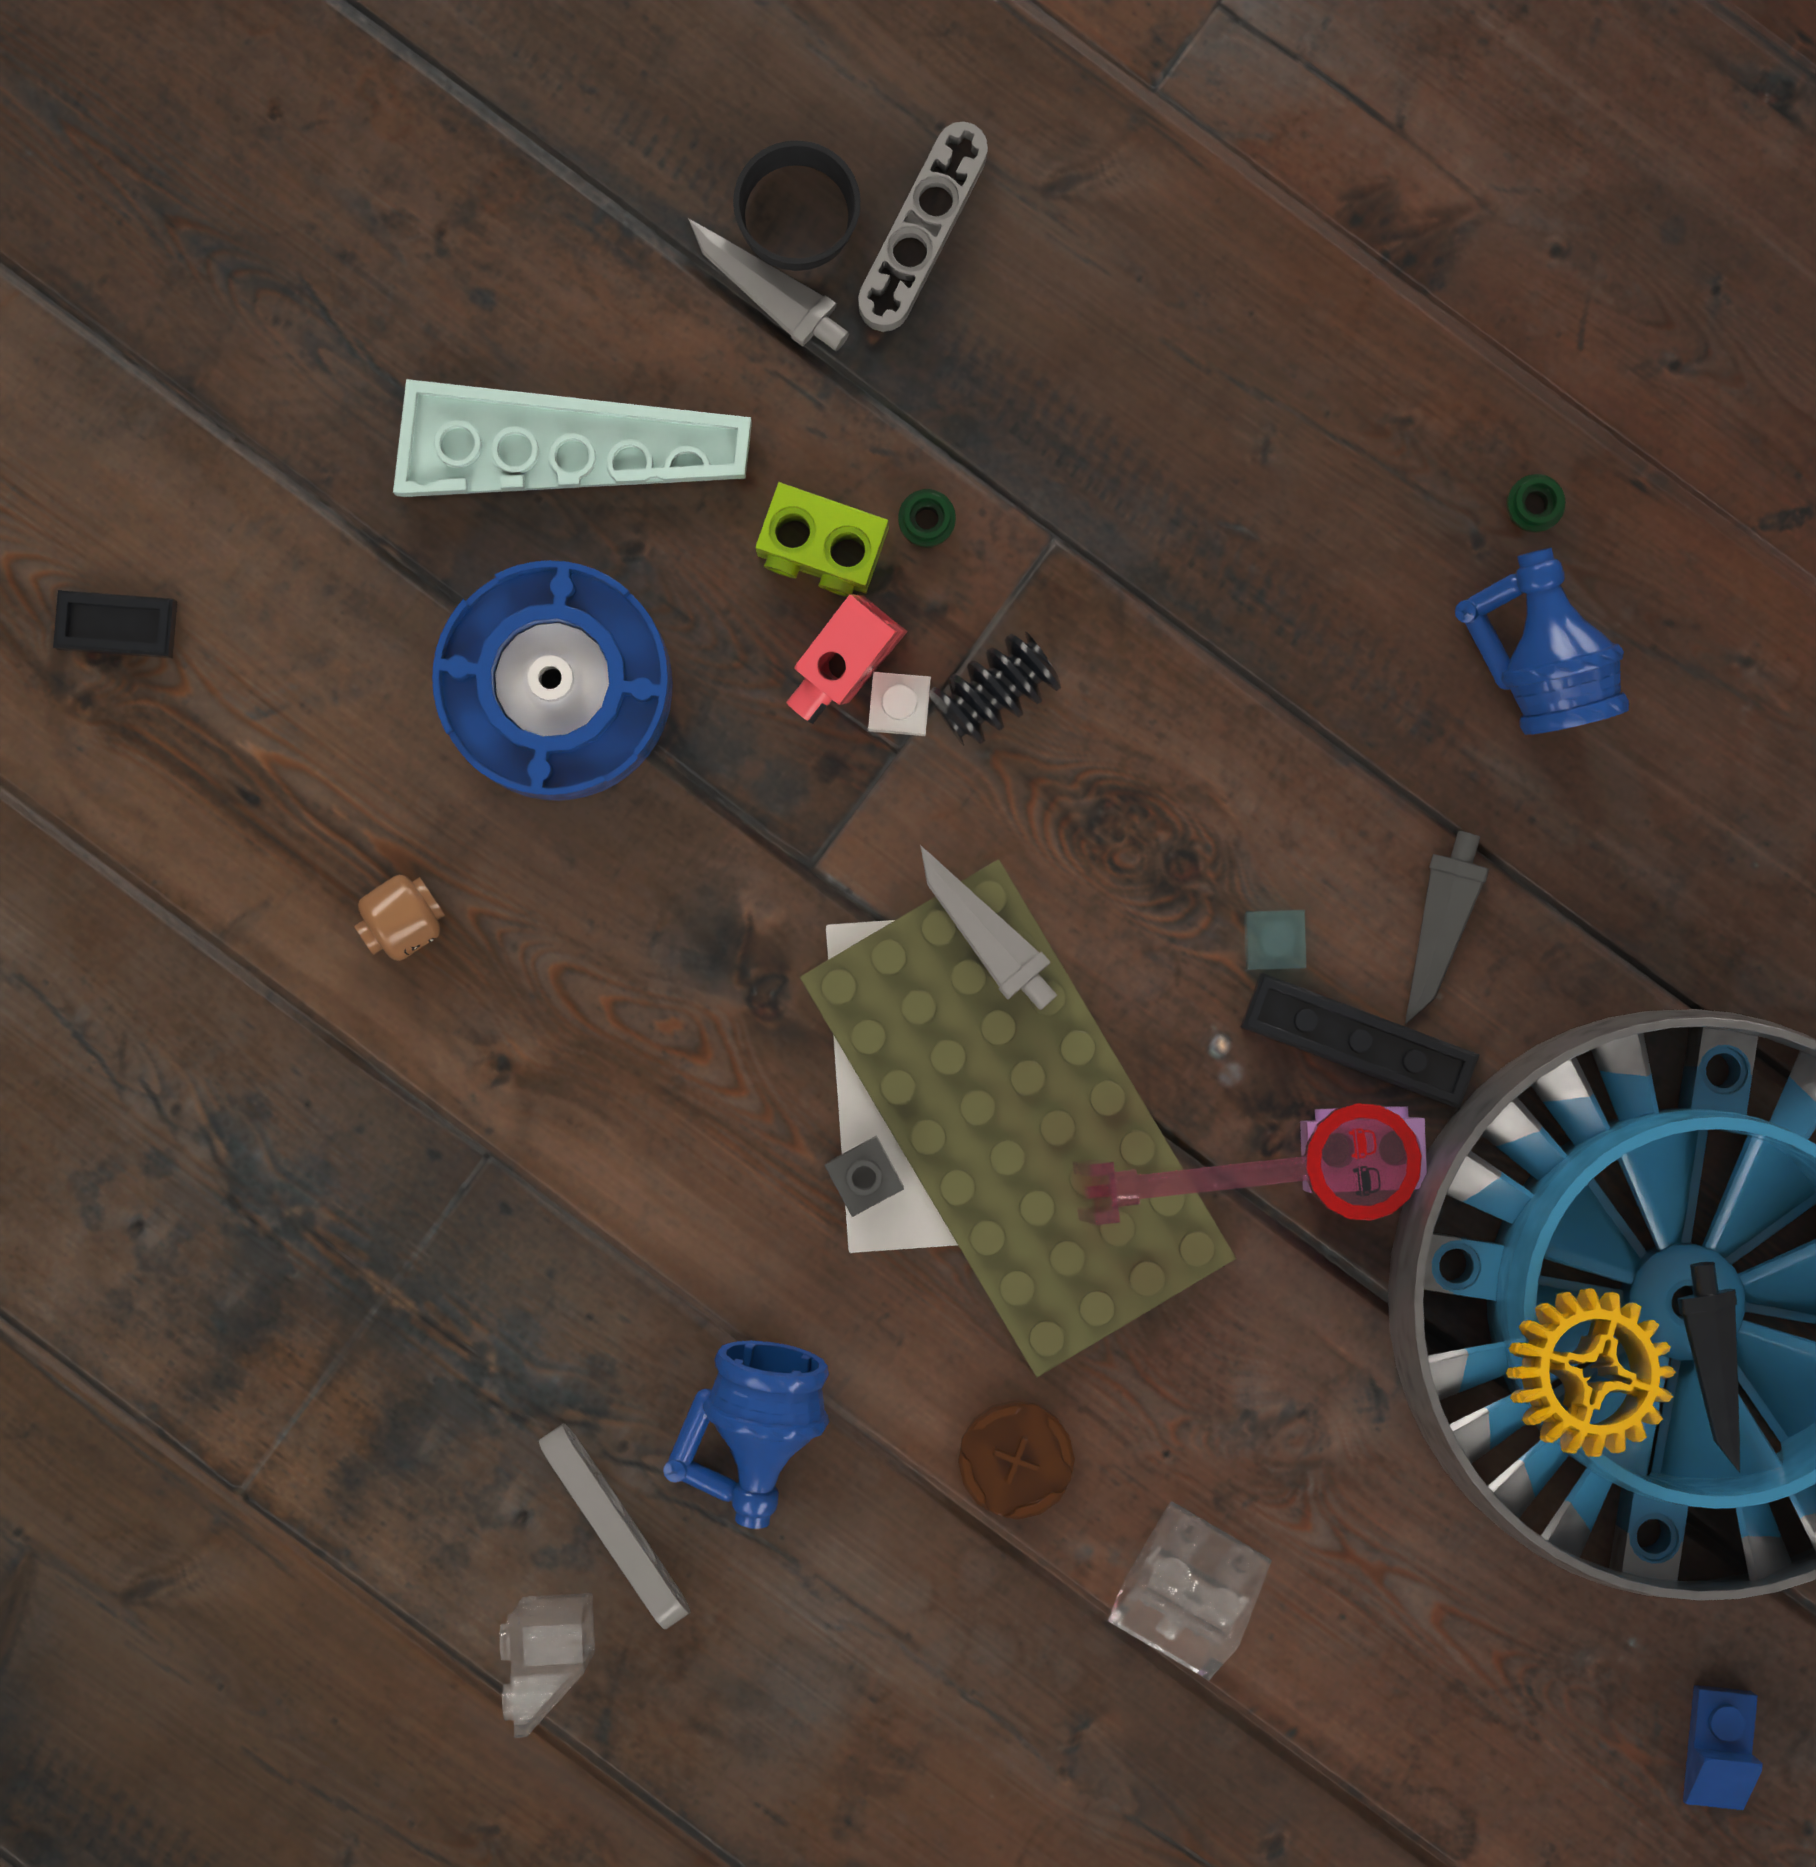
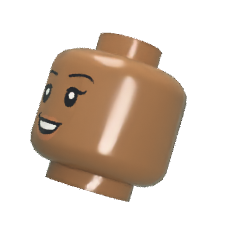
[354,874,445,961]

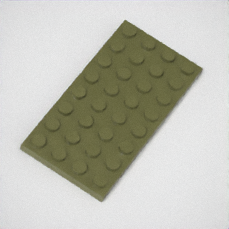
[800,859,1237,1378]

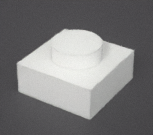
[868,672,931,736]

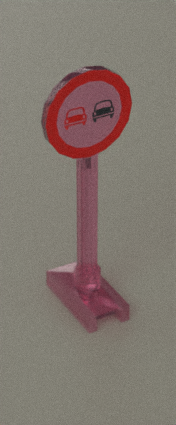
[1073,1103,1422,1225]

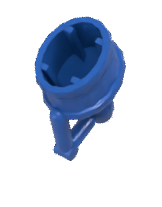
[1455,547,1629,735]
[663,1341,830,1529]

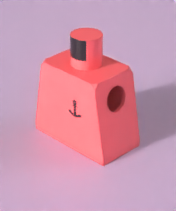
[786,594,908,724]

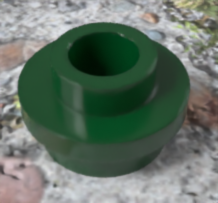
[1506,474,1566,533]
[898,489,956,548]

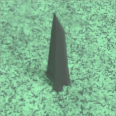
[1405,831,1490,1025]

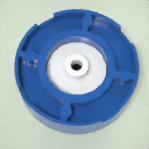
[432,560,673,800]

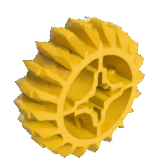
[1506,1288,1676,1457]

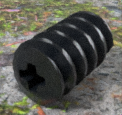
[929,631,1061,746]

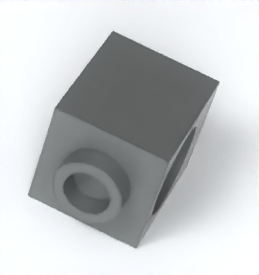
[824,1135,904,1217]

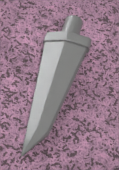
[688,218,849,351]
[920,845,1057,1011]

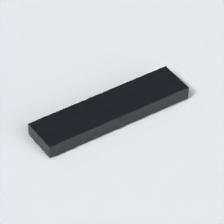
[1240,973,1479,1109]

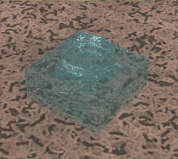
[1244,910,1306,970]

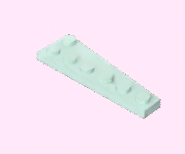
[393,379,752,497]

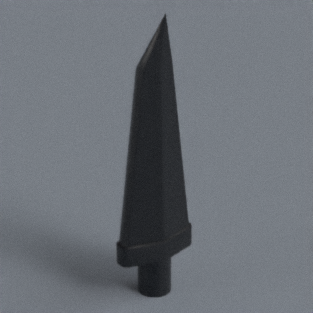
[1678,1262,1740,1473]

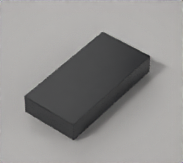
[53,590,177,659]

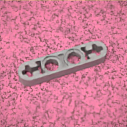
[858,121,988,332]
[539,1424,691,1629]

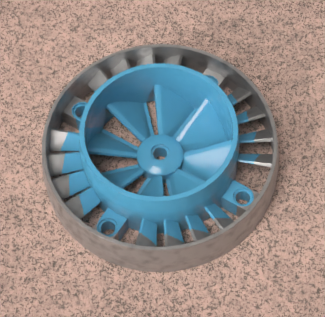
[1388,1009,1816,1600]

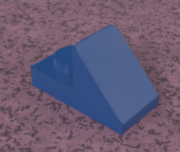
[1683,1685,1763,1810]

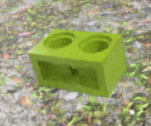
[755,482,889,597]

